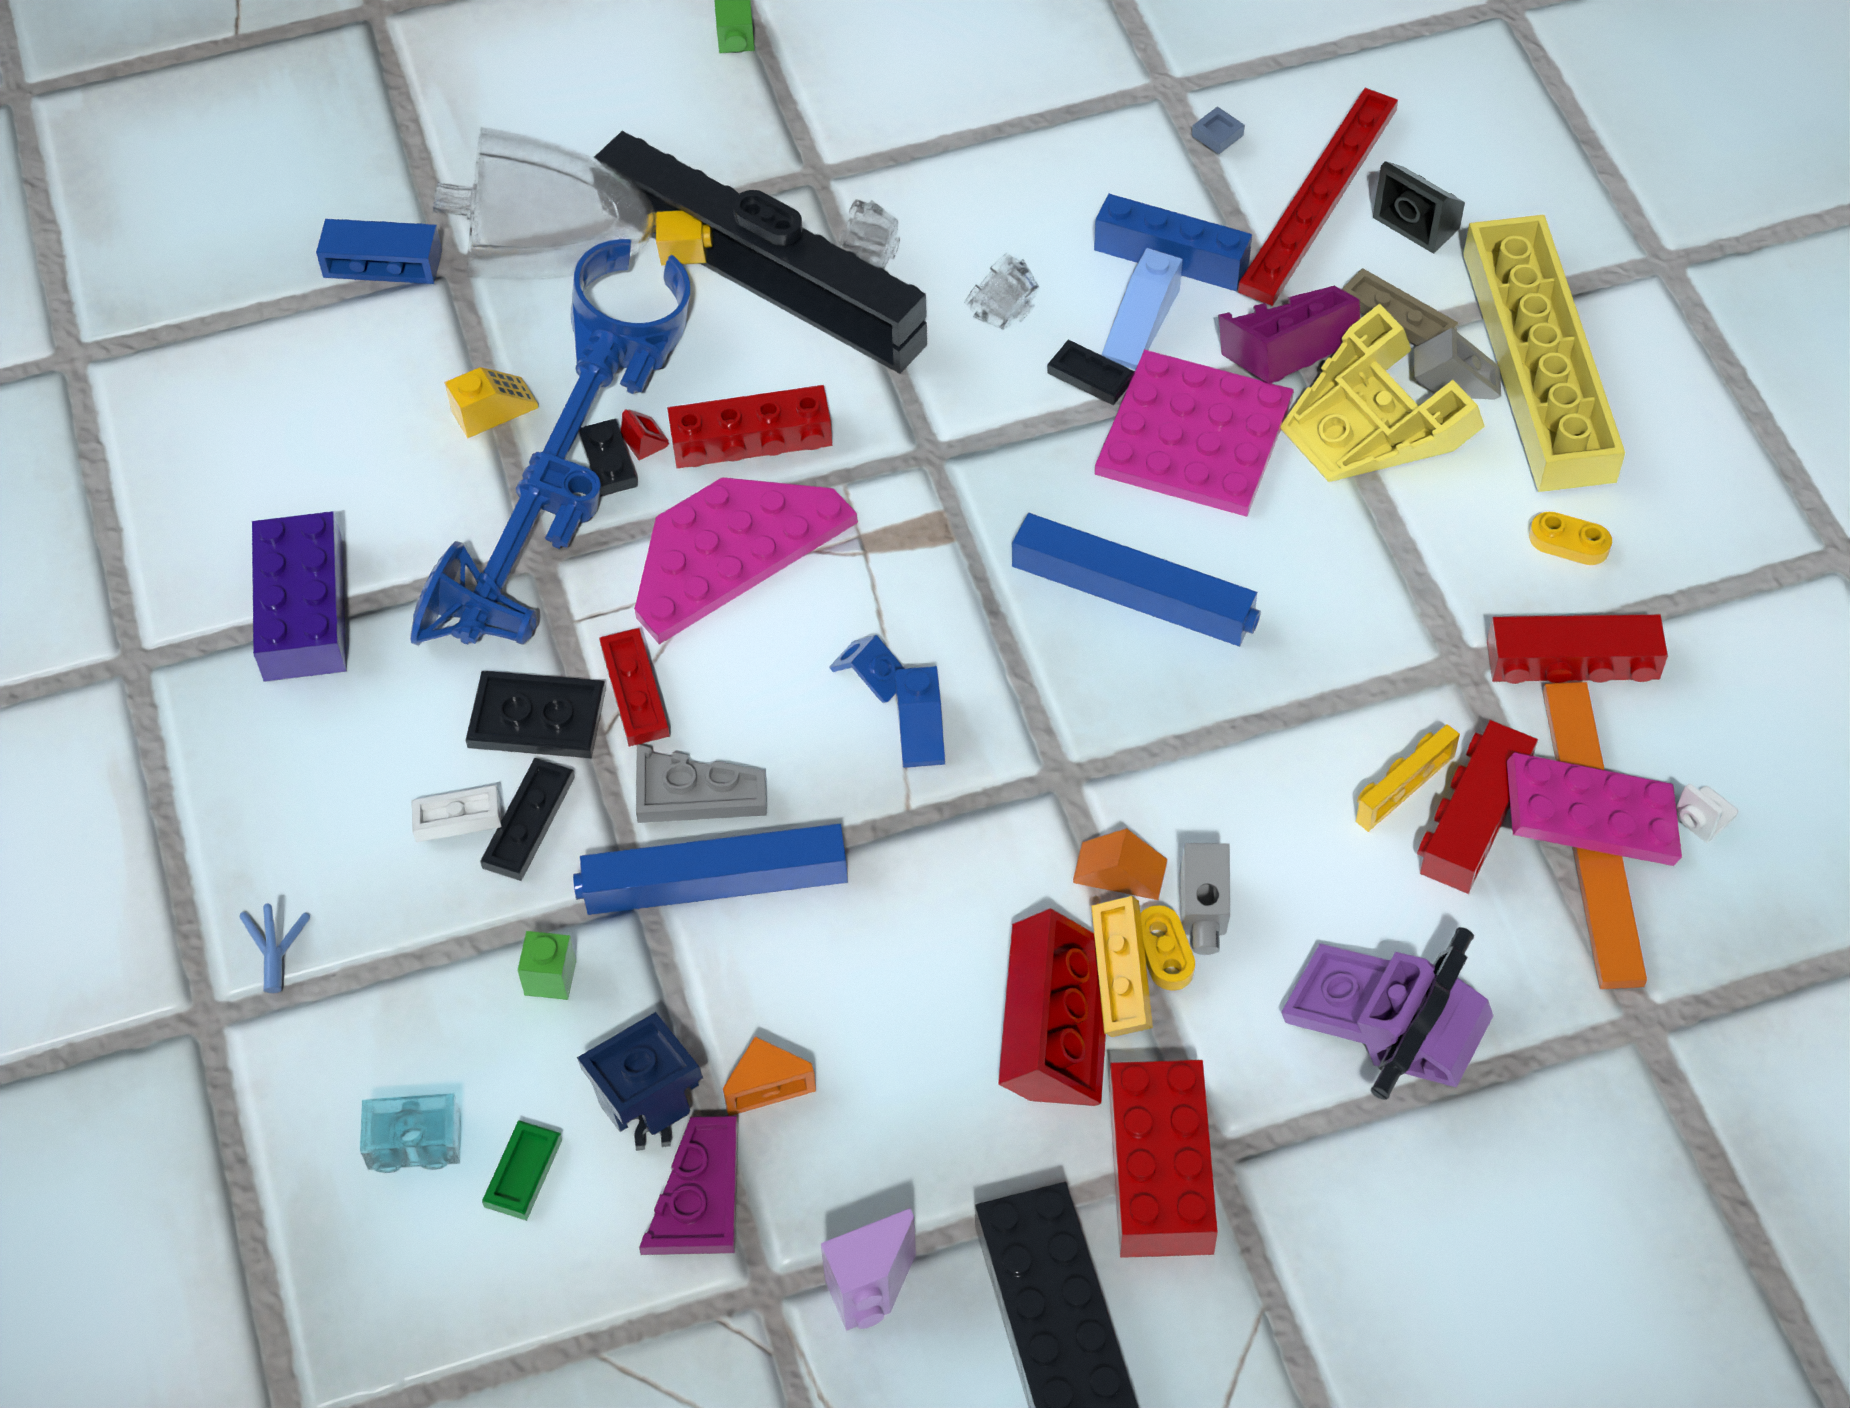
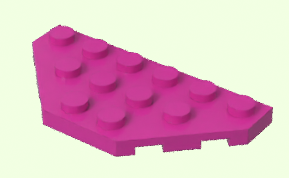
[634,477,858,644]

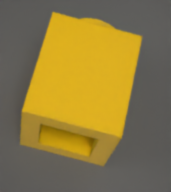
[656,210,713,266]

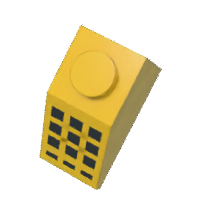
[444,367,538,438]

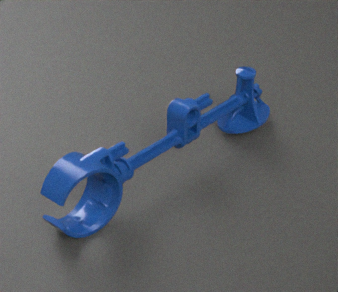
[410,239,690,646]

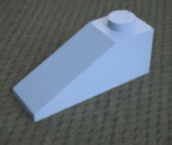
[1102,248,1183,370]

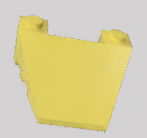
[1281,304,1485,482]

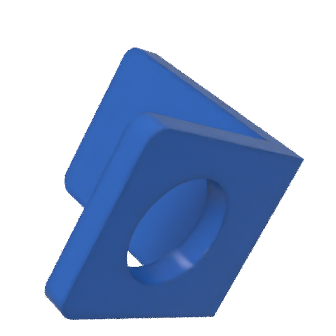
[829,635,905,703]

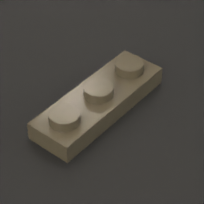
[1342,268,1458,346]

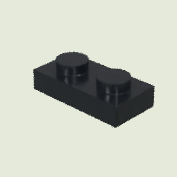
[578,418,638,497]

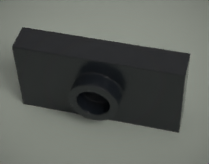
[1047,339,1135,405]

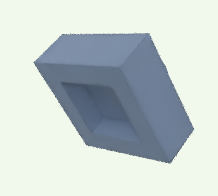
[1192,106,1245,154]

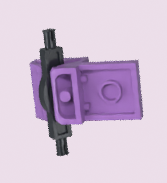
[1281,927,1494,1100]

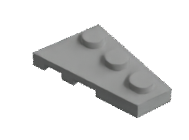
[636,745,767,823]

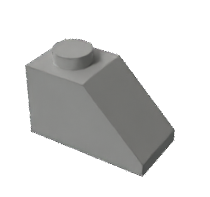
[1413,328,1501,400]

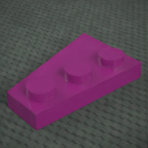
[639,1116,738,1255]

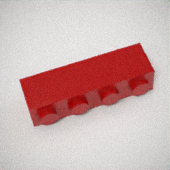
[1487,614,1668,684]
[1417,720,1538,894]

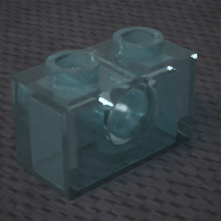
[360,1093,461,1173]

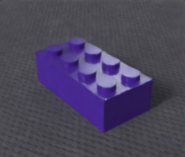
[252,511,347,682]

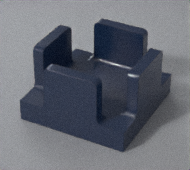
[577,1012,703,1135]

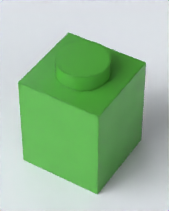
[714,0,755,53]
[517,931,576,1000]

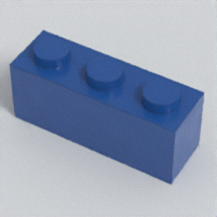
[316,219,442,284]

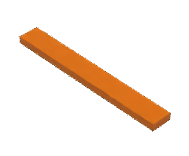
[1543,682,1647,989]

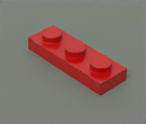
[599,628,670,747]

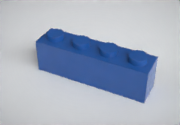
[1094,193,1252,292]

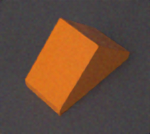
[1073,828,1168,900]
[723,1037,816,1116]

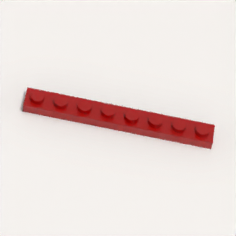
[1238,88,1398,306]

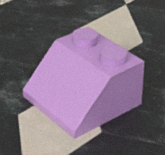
[821,1208,916,1331]

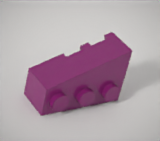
[1218,285,1361,384]

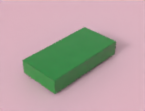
[482,1120,562,1221]

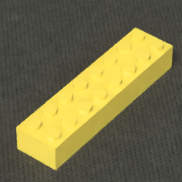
[1463,215,1625,492]

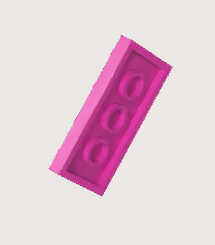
[1507,752,1682,866]

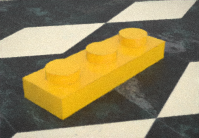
[1355,724,1460,832]
[1091,896,1153,1037]

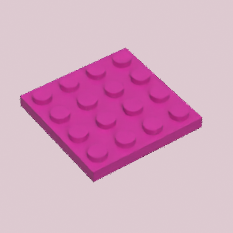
[1095,349,1294,517]

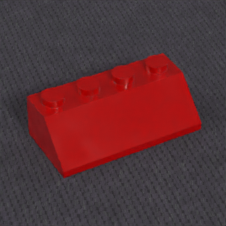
[998,908,1106,1106]

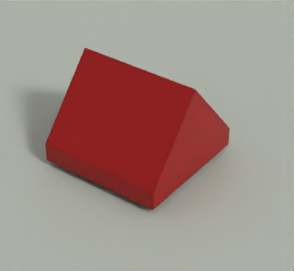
[621,409,669,460]

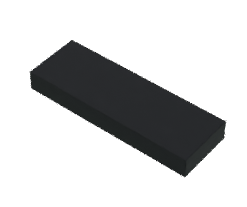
[480,758,575,881]

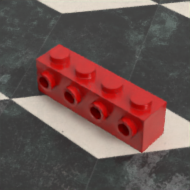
[667,385,833,469]

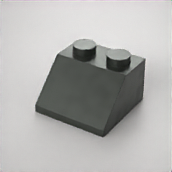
[1373,161,1465,254]

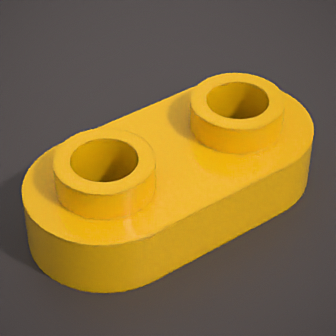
[1529,511,1612,565]
[1140,905,1195,991]

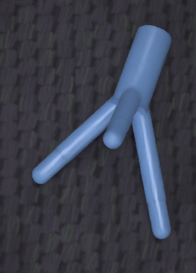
[239,903,310,993]

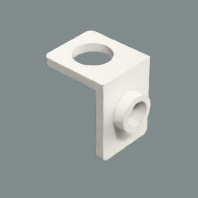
[1676,784,1738,843]

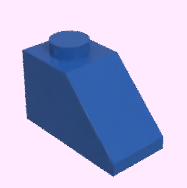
[895,666,945,768]

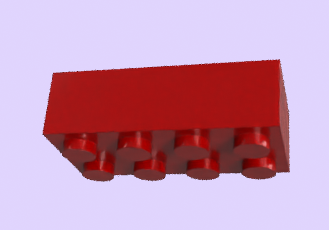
[1109,1060,1218,1258]

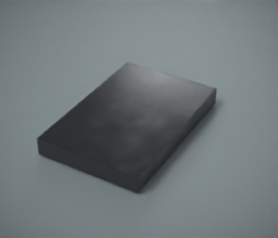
[465,671,606,759]

